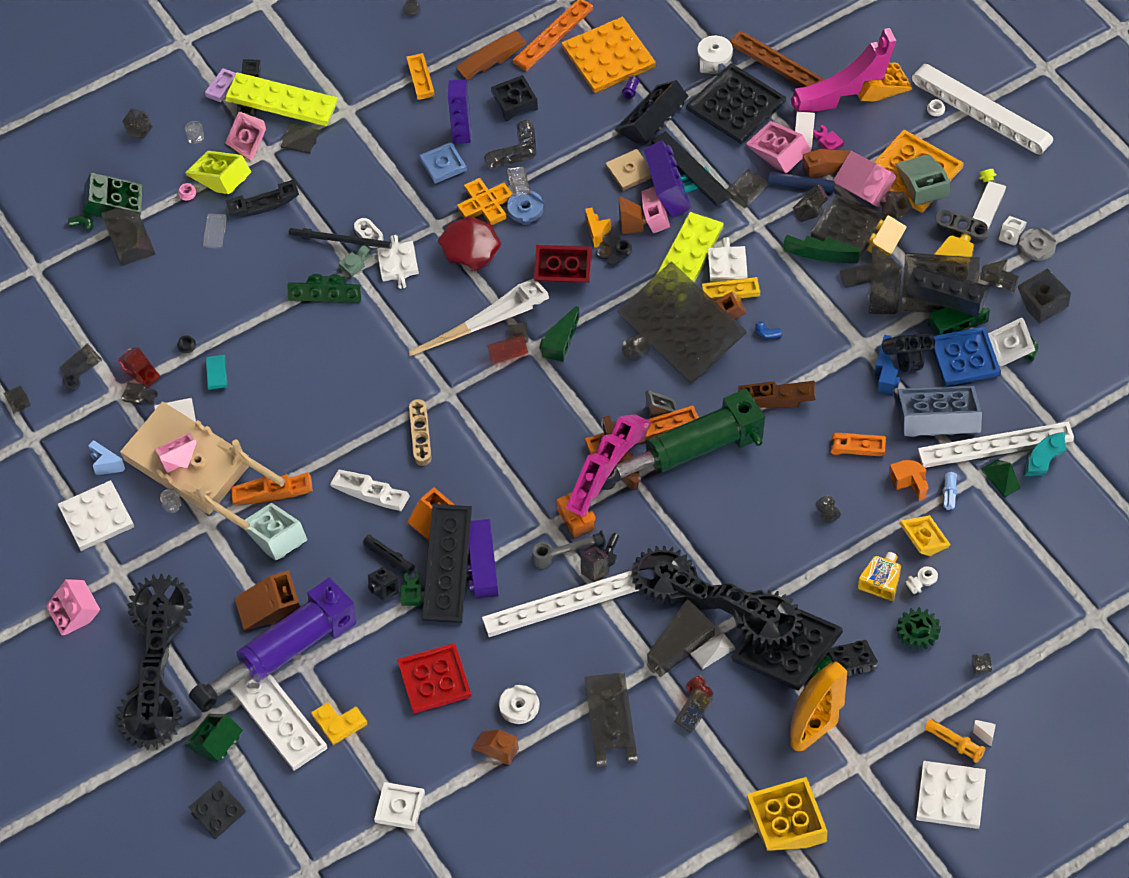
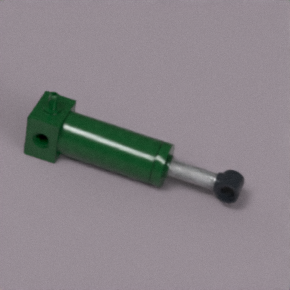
[601,388,765,490]

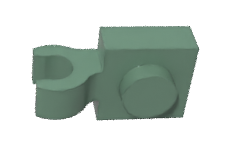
[339,245,371,277]

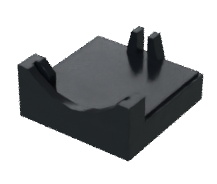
[491,75,538,121]

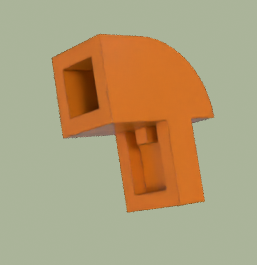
[889,460,929,501]

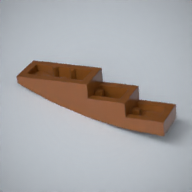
[457,30,527,81]

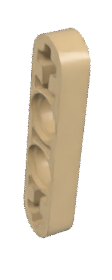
[409,399,432,466]

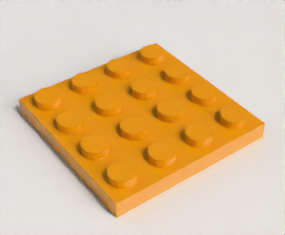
[561,16,656,94]
[874,130,964,213]

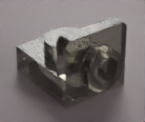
[4,386,31,414]

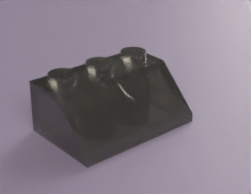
[101,207,155,266]

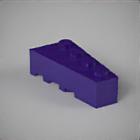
[644,140,692,218]

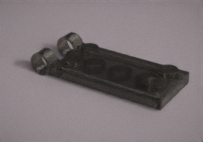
[584,672,638,768]

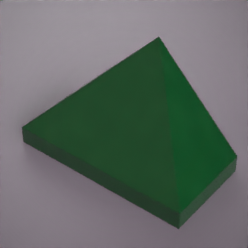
[981,459,1020,498]

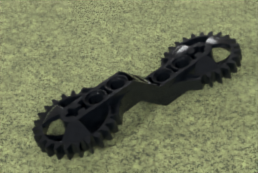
[631,546,802,650]
[116,574,193,750]

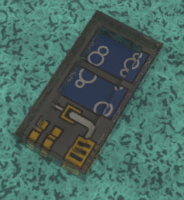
[674,687,713,733]

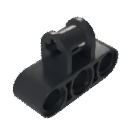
[882,333,935,372]

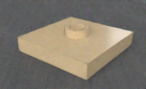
[606,149,652,191]

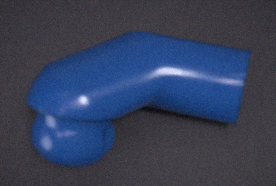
[755,321,782,339]

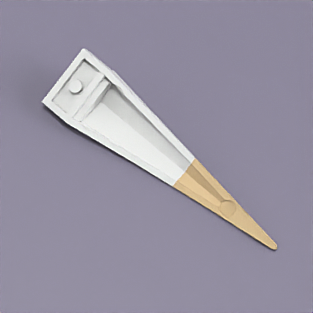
[409,279,549,356]

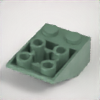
[895,154,951,206]

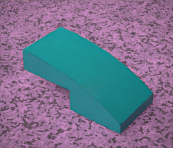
[206,355,227,390]

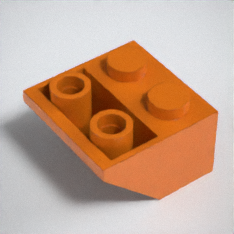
[407,487,455,541]

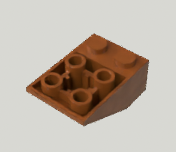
[234,570,300,632]

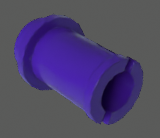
[622,76,639,99]

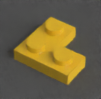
[311,702,368,745]

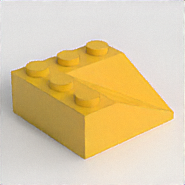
[747,777,827,851]

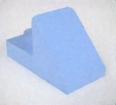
[88,440,125,475]

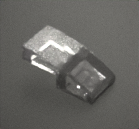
[203,214,227,249]

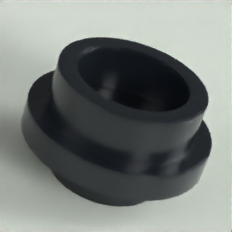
[177,335,196,353]

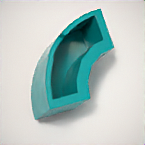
[1024,432,1066,476]

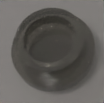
[403,0,420,16]

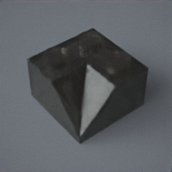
[1018,268,1071,324]

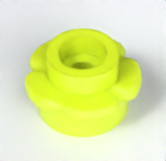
[979,169,997,182]

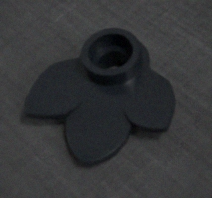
[596,235,632,265]

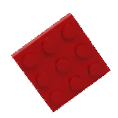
[397,643,472,714]

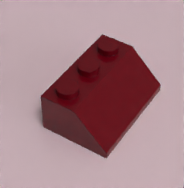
[534,245,593,283]

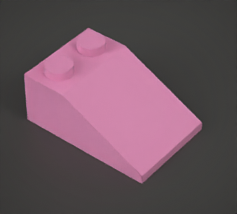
[746,121,811,173]
[833,151,897,208]

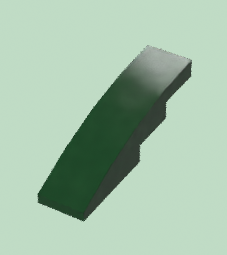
[783,235,861,263]

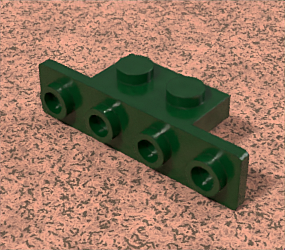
[287,274,362,302]

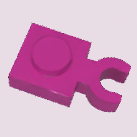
[813,125,844,150]

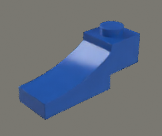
[875,334,900,395]

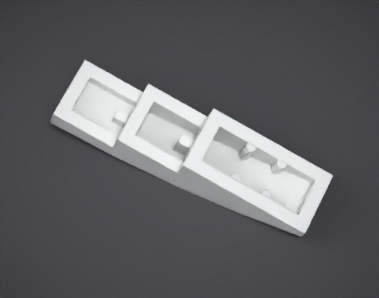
[330,470,410,511]

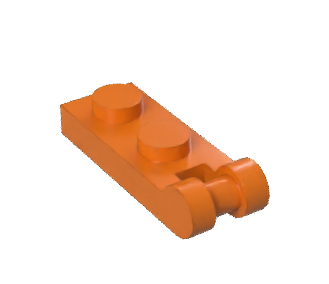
[830,433,886,457]

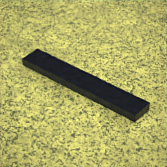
[651,131,731,206]

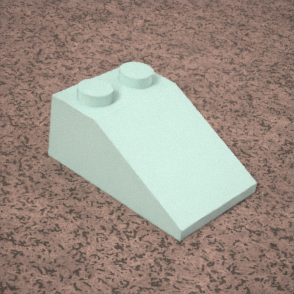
[245,503,307,561]

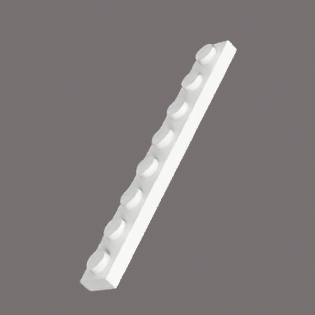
[918,422,1074,468]
[482,571,639,637]

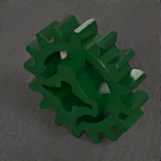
[896,607,941,650]

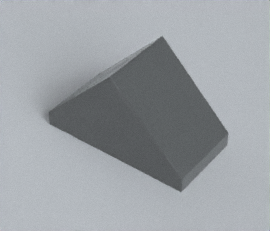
[645,390,678,418]

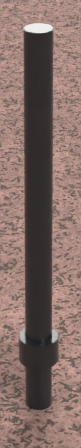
[289,228,392,249]

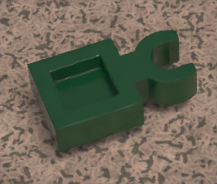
[401,573,422,606]

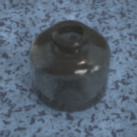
[622,334,650,361]

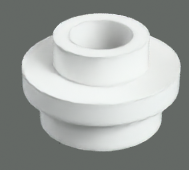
[927,99,945,116]
[918,567,938,586]
[905,576,923,595]

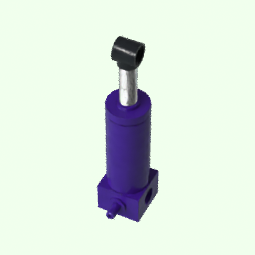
[189,577,356,712]

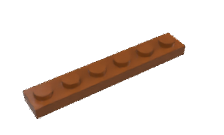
[730,30,824,87]

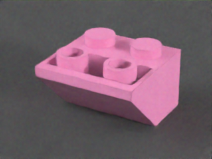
[46,579,100,635]

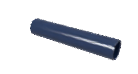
[768,172,835,194]

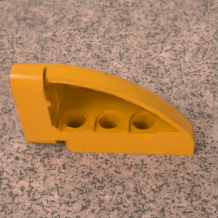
[790,662,847,752]

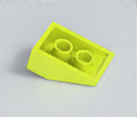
[185,151,251,194]

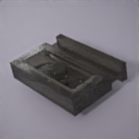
[727,169,768,208]

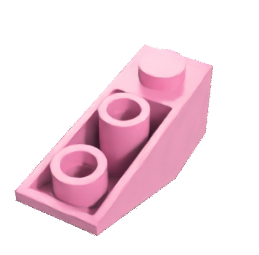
[642,187,670,234]

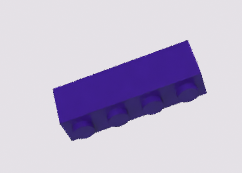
[448,80,472,143]
[467,519,499,599]

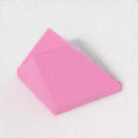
[225,112,266,160]
[155,432,196,473]

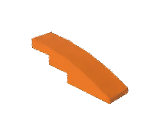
[231,472,313,505]

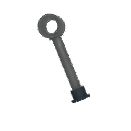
[532,530,606,569]

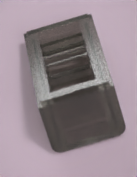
[59,343,102,381]

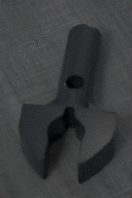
[596,533,619,568]

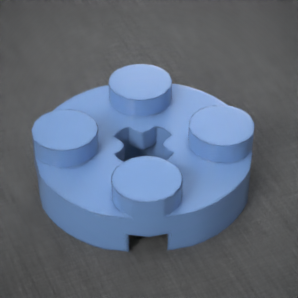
[507,190,544,225]

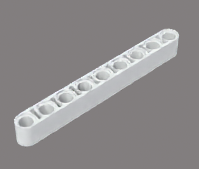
[912,64,1053,155]

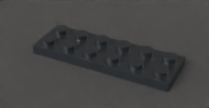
[422,504,472,623]

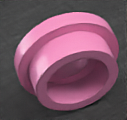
[178,183,196,200]

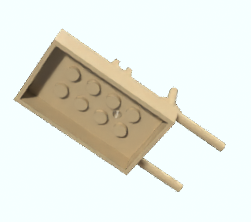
[120,401,286,530]

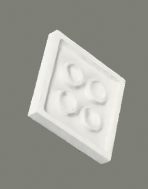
[58,480,134,551]
[916,761,986,829]

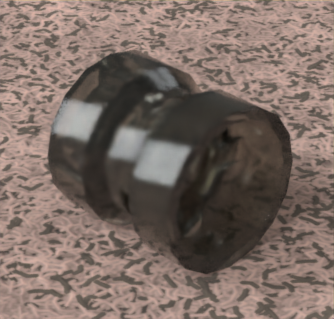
[815,496,841,523]

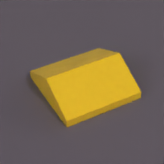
[899,515,950,556]

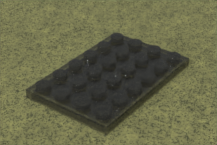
[617,261,746,384]

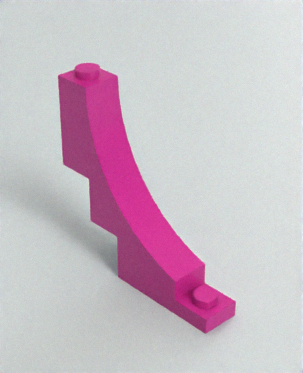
[791,28,896,112]
[566,414,651,517]

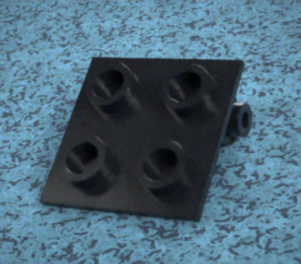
[829,640,878,677]
[188,780,246,839]

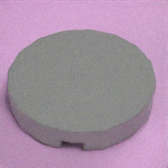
[1019,228,1056,261]

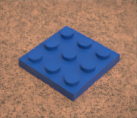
[933,326,1001,386]

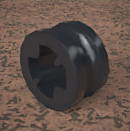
[63,372,81,390]

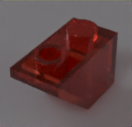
[117,347,161,389]

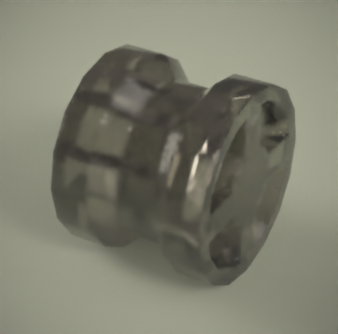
[972,653,992,675]

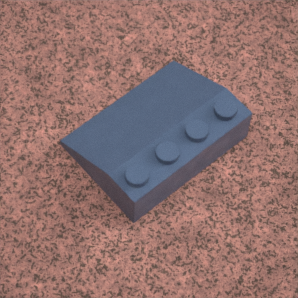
[898,386,982,437]

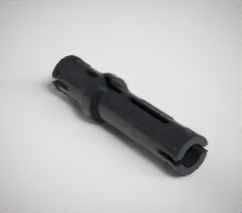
[363,534,415,575]

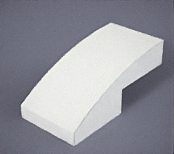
[795,112,815,150]

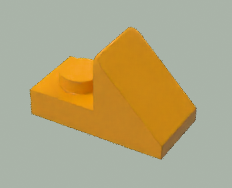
[585,208,611,248]

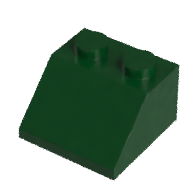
[184,714,243,761]

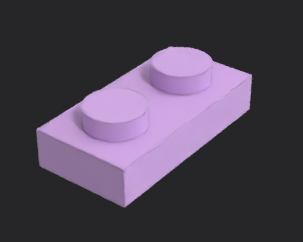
[205,68,236,103]

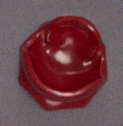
[438,217,501,271]

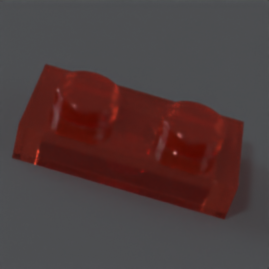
[487,335,528,364]

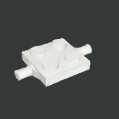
[377,235,419,289]

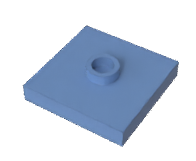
[419,142,467,184]

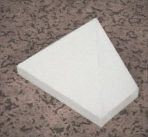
[691,633,735,670]

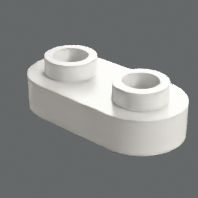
[354,218,384,248]

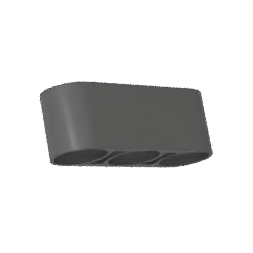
[936,209,989,241]

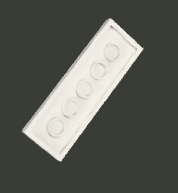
[229,674,328,771]

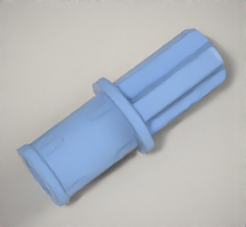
[942,472,958,510]

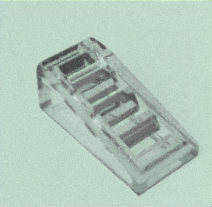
[507,167,531,197]

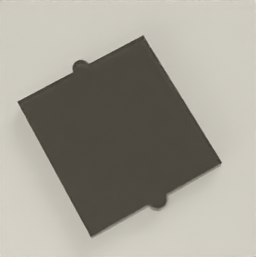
[281,124,320,154]

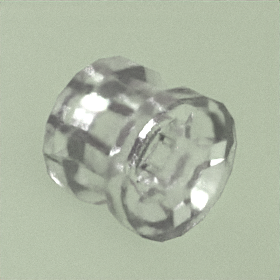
[185,121,205,143]
[160,489,182,513]

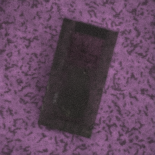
[793,184,829,222]
[980,259,1019,293]

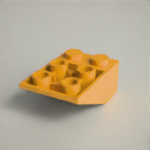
[857,63,912,102]

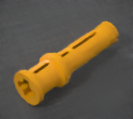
[925,718,986,763]

